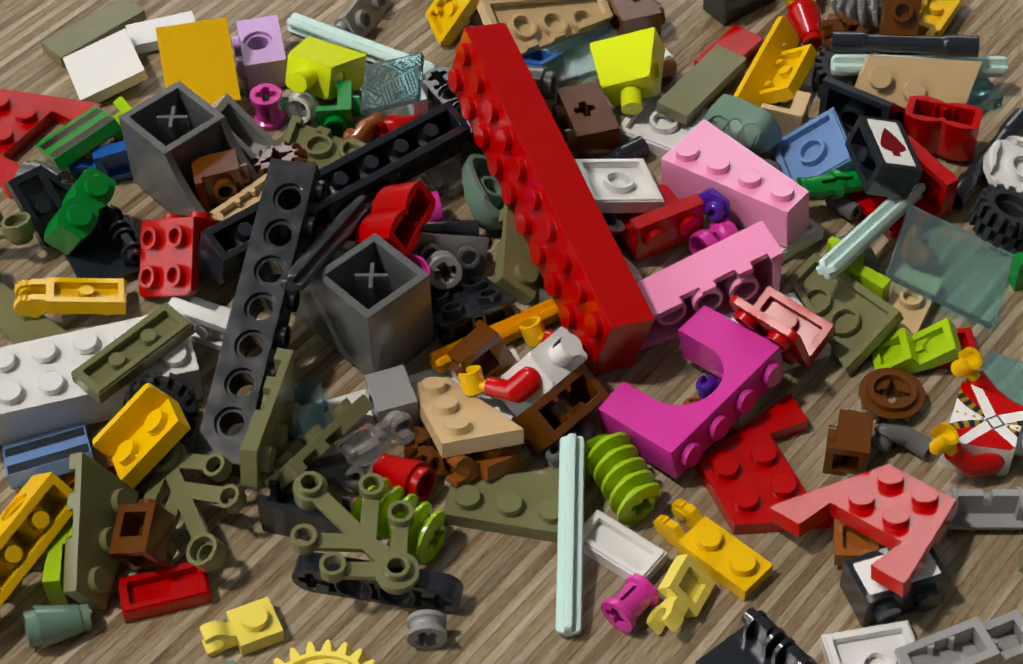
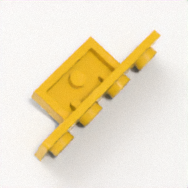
[733,15,818,107]

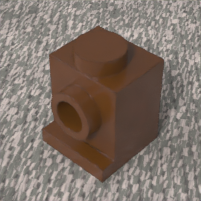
[190,149,252,211]
[447,319,517,383]
[822,409,874,477]
[108,499,174,570]

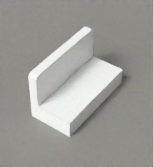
[168,297,259,351]

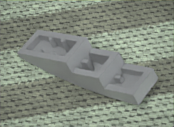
[894,609,1023,664]

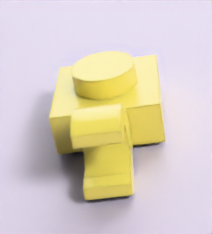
[646,553,716,635]
[199,596,285,657]

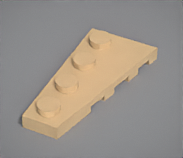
[477,0,613,57]

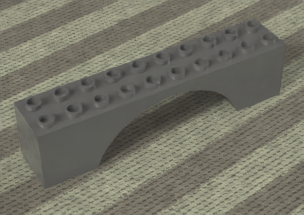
[119,81,435,375]

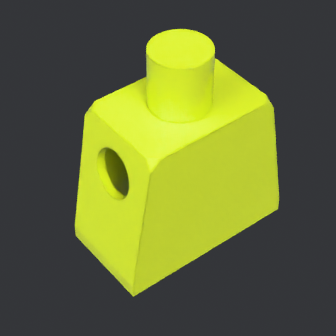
[590,27,665,115]
[285,36,367,100]

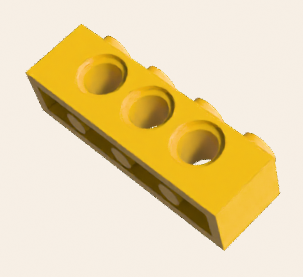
[0,472,74,607]

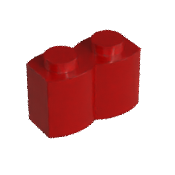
[903,95,983,161]
[355,180,436,256]

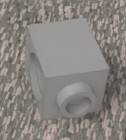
[364,365,420,437]

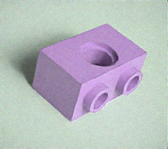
[232,15,287,92]

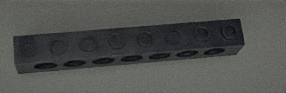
[198,101,471,284]
[193,158,327,477]

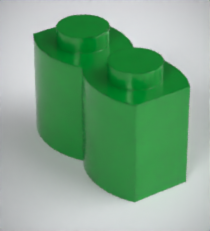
[44,166,116,256]

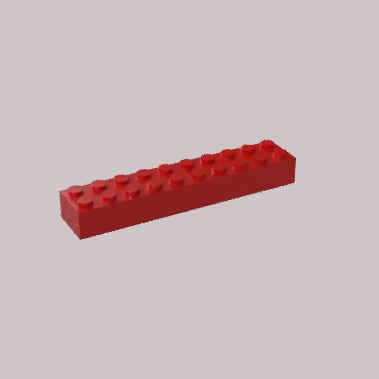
[448,23,655,374]

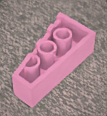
[661,119,809,247]
[636,221,784,350]

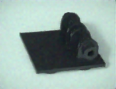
[63,204,142,278]
[431,276,516,346]
[696,607,817,664]

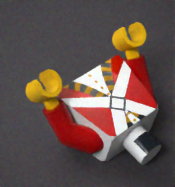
[458,316,588,417]
[929,347,1023,479]

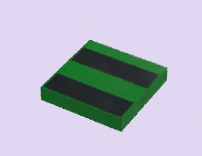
[36,105,121,170]

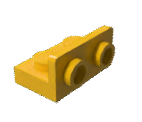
[425,0,480,46]
[92,383,191,489]

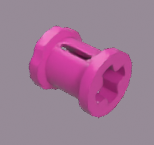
[249,83,286,131]
[601,573,660,633]

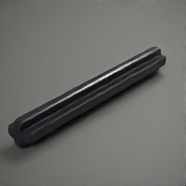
[280,195,372,296]

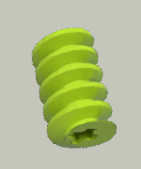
[585,432,663,525]
[351,477,446,563]

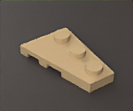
[854,55,982,110]
[411,376,524,458]

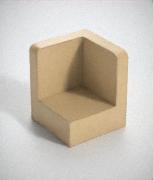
[761,90,811,136]

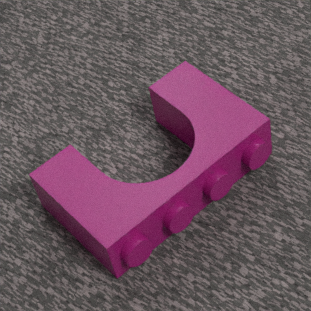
[596,305,784,479]

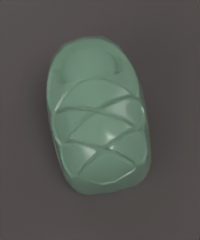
[703,94,783,154]
[461,154,504,231]

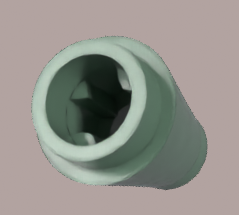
[22,603,92,650]

